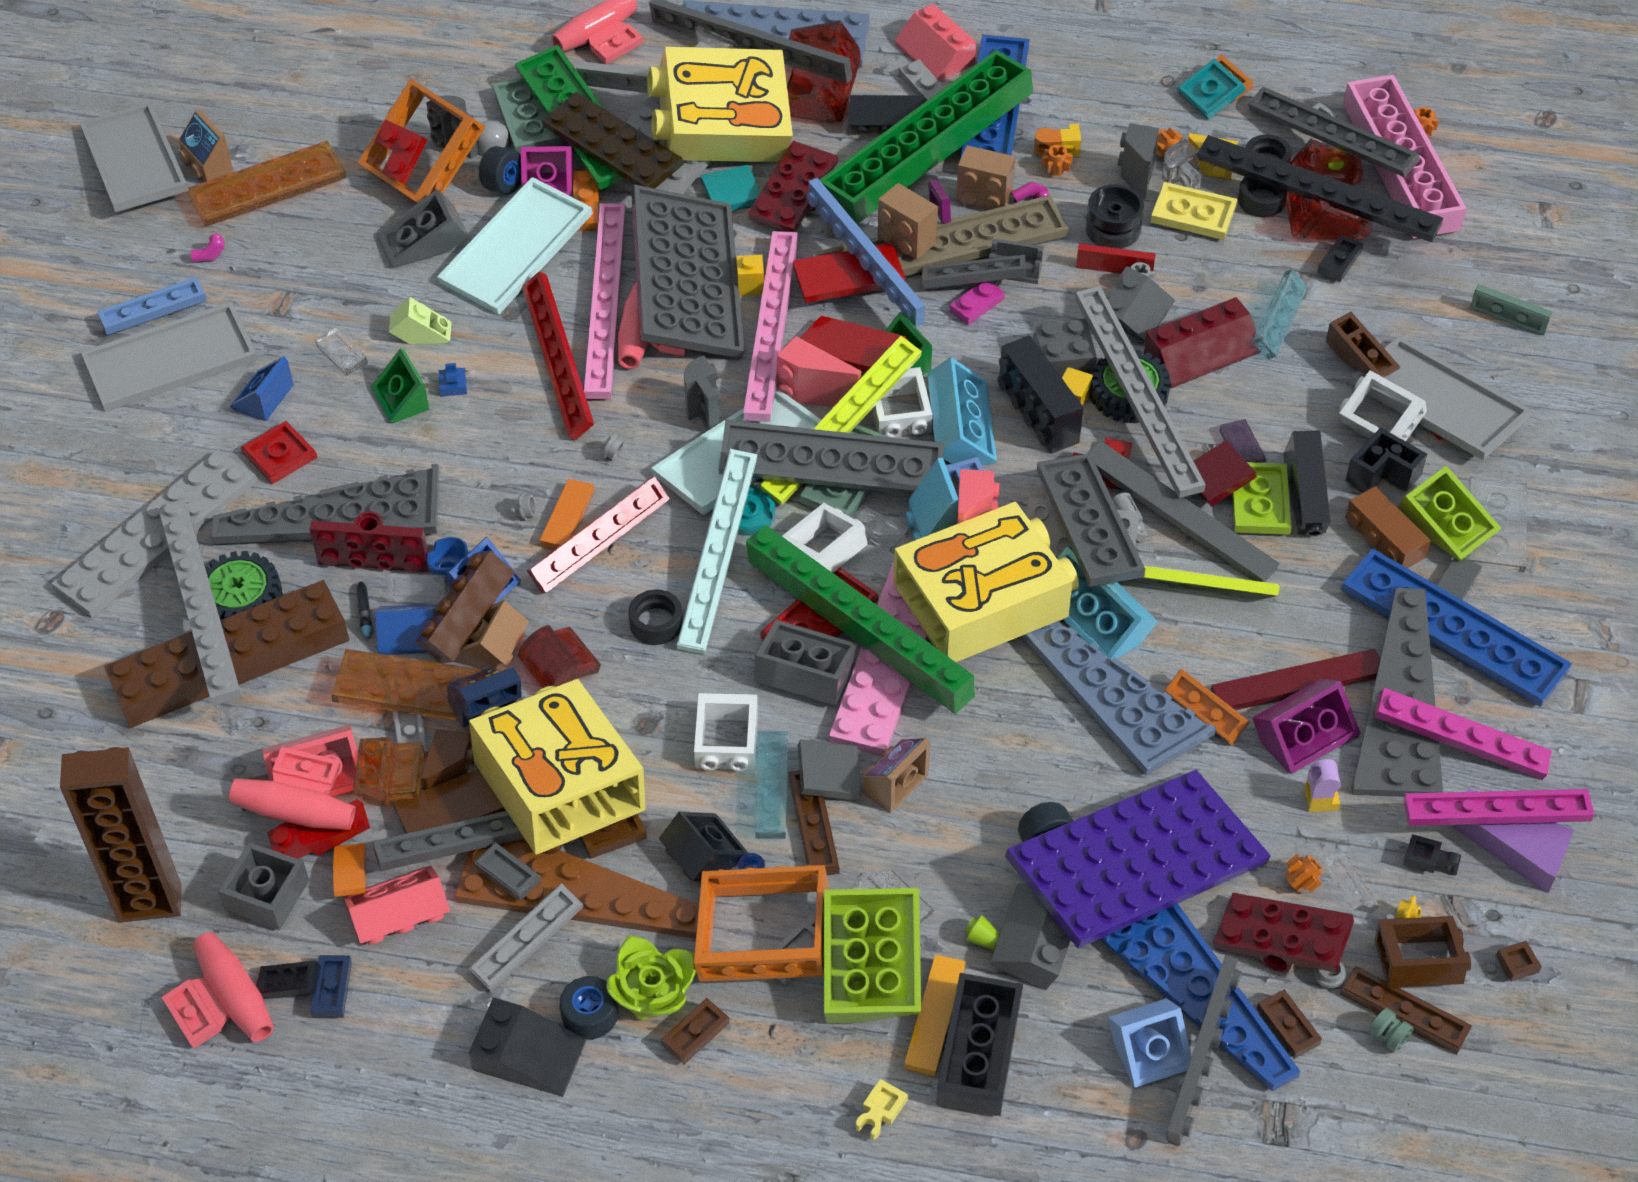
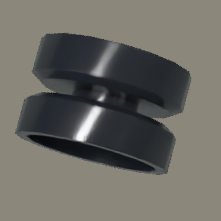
[1086,184,1144,249]

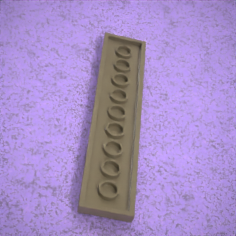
[812,195,1069,276]

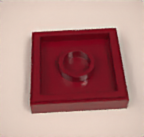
[1193,440,1257,507]

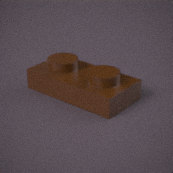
[1257,989,1322,1059]
[661,998,730,1065]

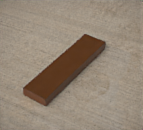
[788,770,840,876]
[1340,966,1472,1055]

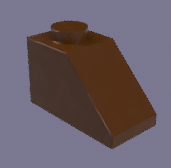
[421,729,474,790]

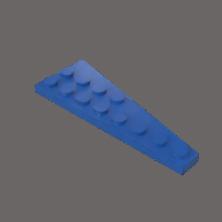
[1099,904,1300,1091]

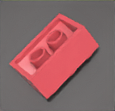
[894,3,976,81]
[957,469,999,524]
[262,724,367,796]
[343,865,450,945]

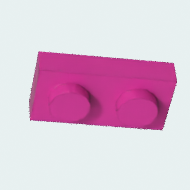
[950,282,1005,325]

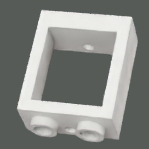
[872,367,933,438]
[1339,370,1427,441]
[782,503,868,573]
[694,693,758,771]

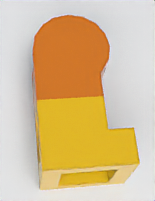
[1034,123,1081,157]

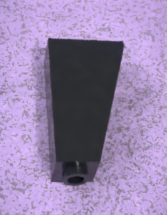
[1283,430,1331,536]

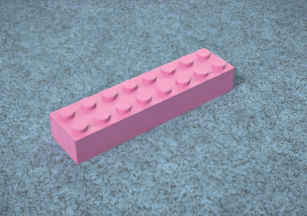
[1343,75,1467,239]

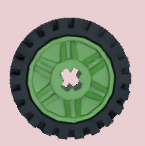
[1090,350,1170,423]
[205,551,283,620]

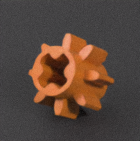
[1413,107,1439,136]
[1156,127,1183,160]
[1041,145,1073,176]
[1285,854,1323,892]

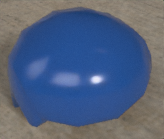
[426,537,469,579]

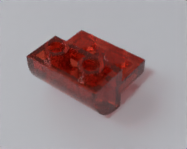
[517,625,601,688]

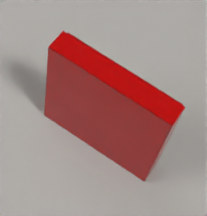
[241,421,318,484]

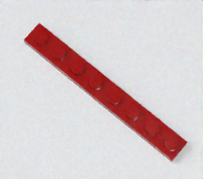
[522,271,594,440]

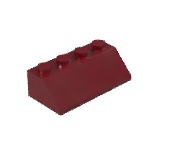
[1143,297,1261,388]

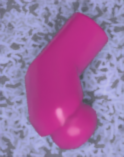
[1011,182,1050,203]
[191,234,225,262]

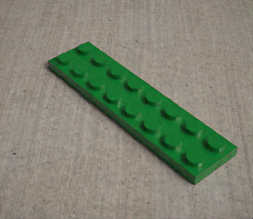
[515,45,624,190]

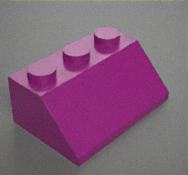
[1252,678,1361,774]

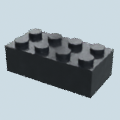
[997,335,1084,454]
[936,973,1023,1117]

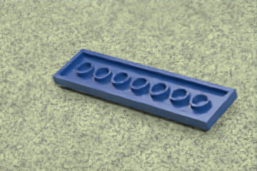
[960,34,1030,160]
[1341,549,1572,707]

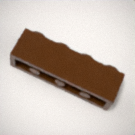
[416,550,515,663]

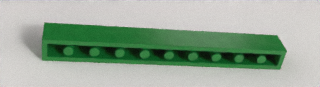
[746,525,975,714]

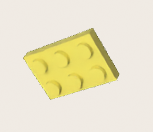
[1150,182,1238,240]

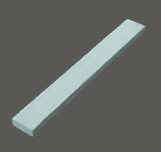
[677,449,757,655]

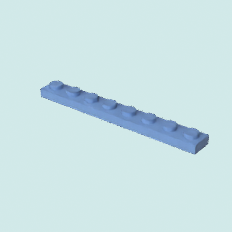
[807,178,925,327]

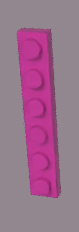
[1374,688,1552,780]
[1403,789,1594,826]

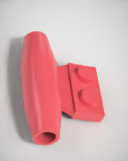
[551,0,643,64]
[618,280,685,369]
[229,747,356,830]
[162,932,274,1049]

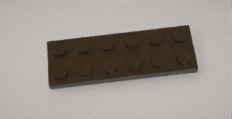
[542,92,684,189]

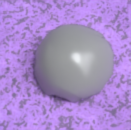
[477,120,510,155]

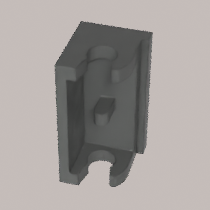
[989,239,1044,284]

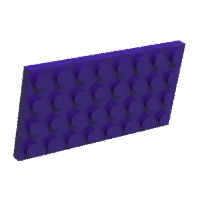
[1005,770,1271,948]

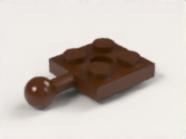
[543,814,647,859]

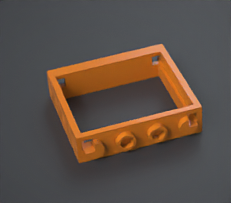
[357,78,485,203]
[694,865,829,982]

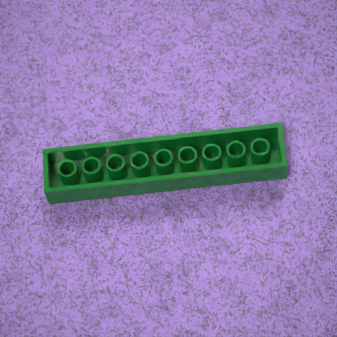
[820,50,1033,224]

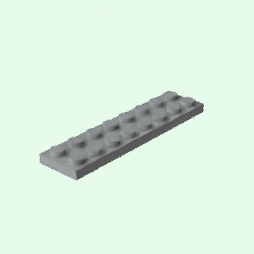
[51,449,257,618]

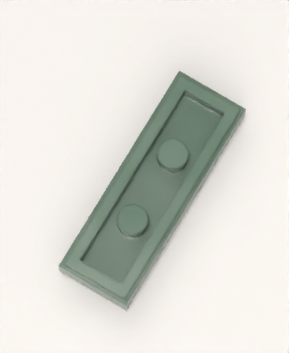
[1470,284,1553,335]

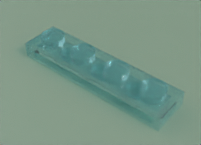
[1252,269,1308,360]
[755,731,788,839]

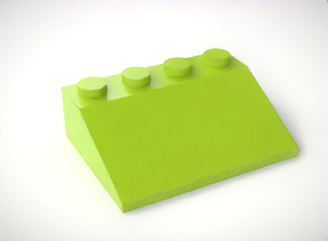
[824,888,921,1023]

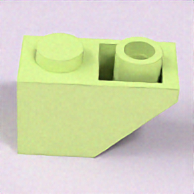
[389,297,452,344]

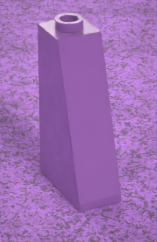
[1453,788,1574,893]

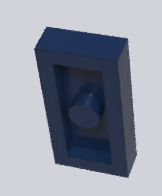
[310,955,352,1018]

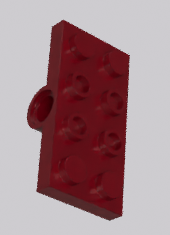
[748,141,838,232]
[309,511,429,572]
[1213,892,1354,973]

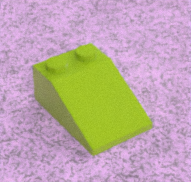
[1397,466,1502,562]

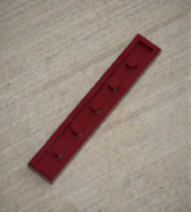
[1211,649,1380,710]

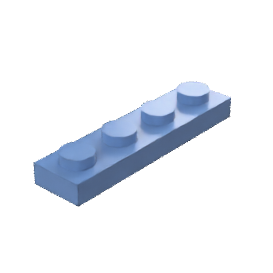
[97,277,207,335]

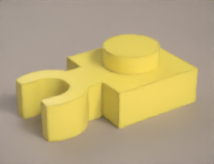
[856,1079,908,1141]

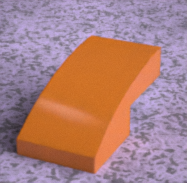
[333,843,367,897]

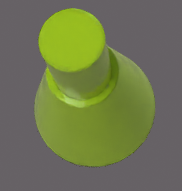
[964,915,999,950]

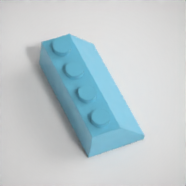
[927,357,997,465]
[1057,546,1158,659]

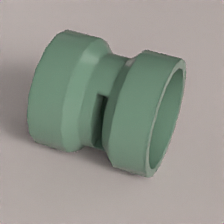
[1368,1007,1414,1053]

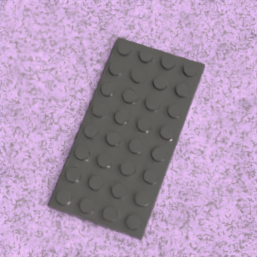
[631,185,745,358]

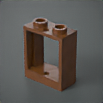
[1375,916,1471,988]

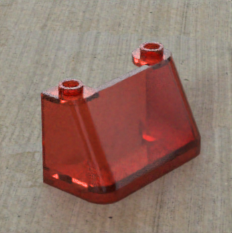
[787,20,861,123]
[1286,138,1373,240]

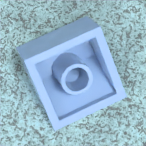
[1108,998,1192,1088]

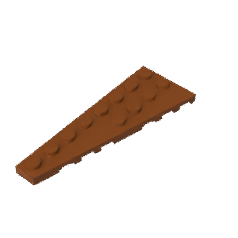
[455,838,699,939]

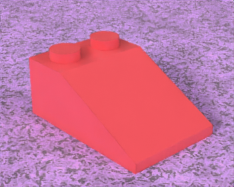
[777,336,861,407]

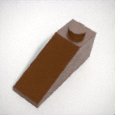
[1326,312,1400,378]

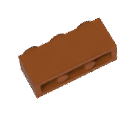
[1345,486,1431,568]

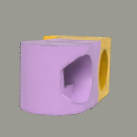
[1304,759,1341,812]

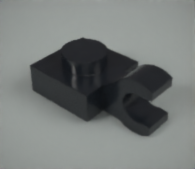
[1403,834,1462,876]

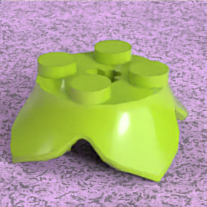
[607,935,696,1020]

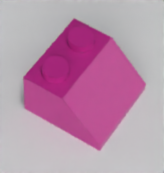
[521,146,574,197]

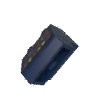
[447,663,522,728]

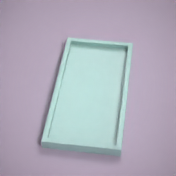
[437,177,593,315]
[651,388,821,515]

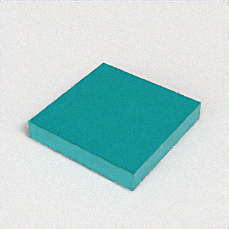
[1177,58,1246,120]
[701,165,761,211]

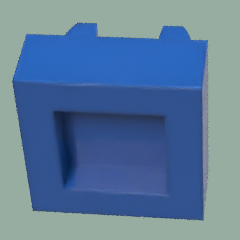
[438,363,467,397]

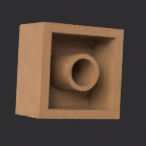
[956,145,1015,210]
[878,183,938,260]

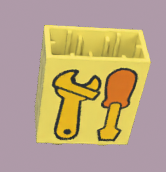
[647,47,793,162]
[893,501,1079,662]
[469,679,646,855]

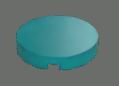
[737,487,775,536]

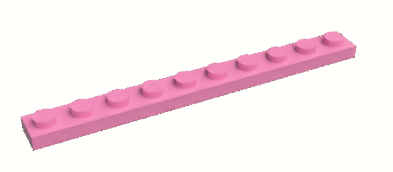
[584,203,626,399]
[743,231,798,422]

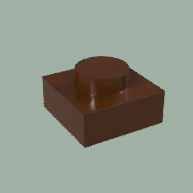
[1496,941,1542,982]

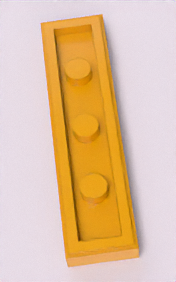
[904,954,966,1076]

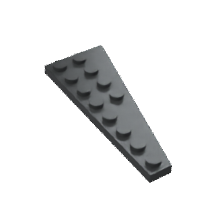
[211,464,440,544]
[1352,588,1443,797]

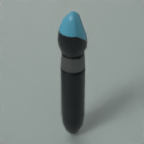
[356,581,372,636]

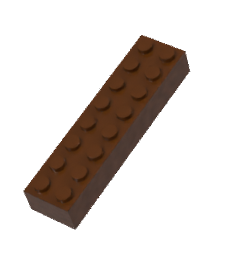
[104,580,350,728]
[60,747,182,923]

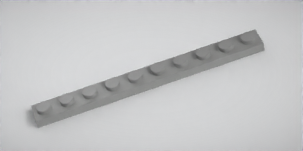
[1075,286,1206,498]
[158,499,242,706]

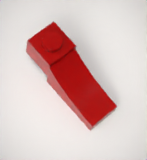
[267,799,370,859]

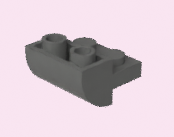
[426,95,478,159]
[684,355,722,431]

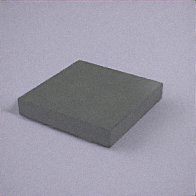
[797,739,862,801]

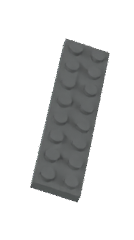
[719,420,944,495]

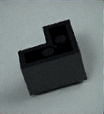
[1345,427,1427,492]

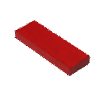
[1076,243,1156,274]

